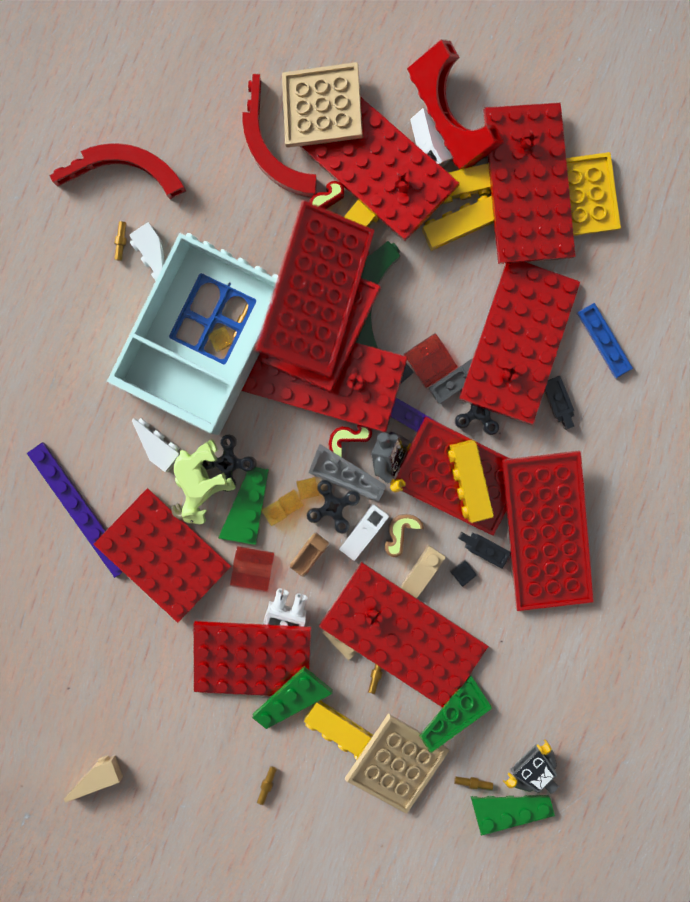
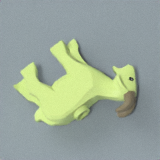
[171,439,236,524]

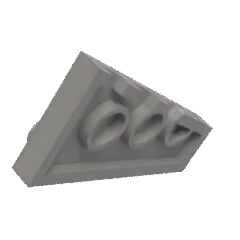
[308,444,386,502]

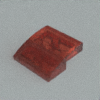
[404,333,457,388]
[230,546,274,592]

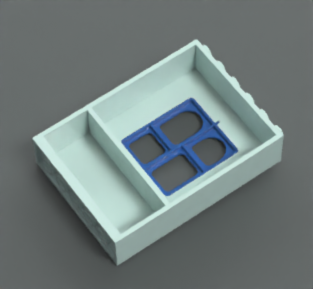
[107,233,278,435]

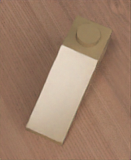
[401,545,446,598]
[64,755,123,803]

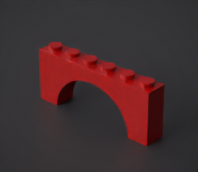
[407,39,504,169]

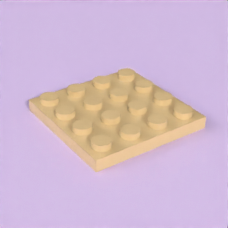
[282,62,363,148]
[345,713,449,814]

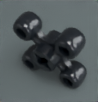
[454,390,499,435]
[202,434,257,492]
[306,480,360,534]

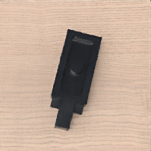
[544,376,575,430]
[458,532,511,569]

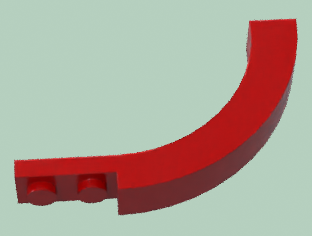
[242,74,317,198]
[49,143,186,199]

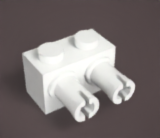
[264,589,308,626]

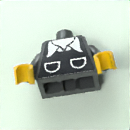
[371,432,411,492]
[503,739,558,794]

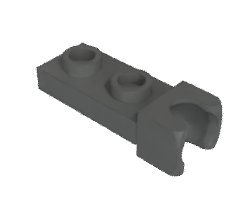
[428,358,473,404]

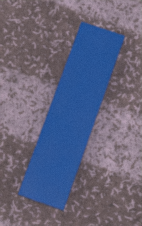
[577,303,633,379]

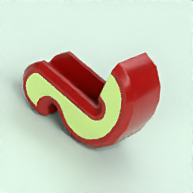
[309,181,344,209]
[329,425,372,457]

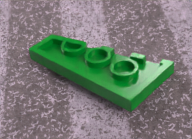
[218,467,269,545]
[252,666,333,729]
[419,676,492,753]
[470,795,555,836]

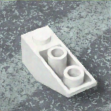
[410,108,453,167]
[129,222,165,281]
[132,418,180,472]
[339,504,389,561]

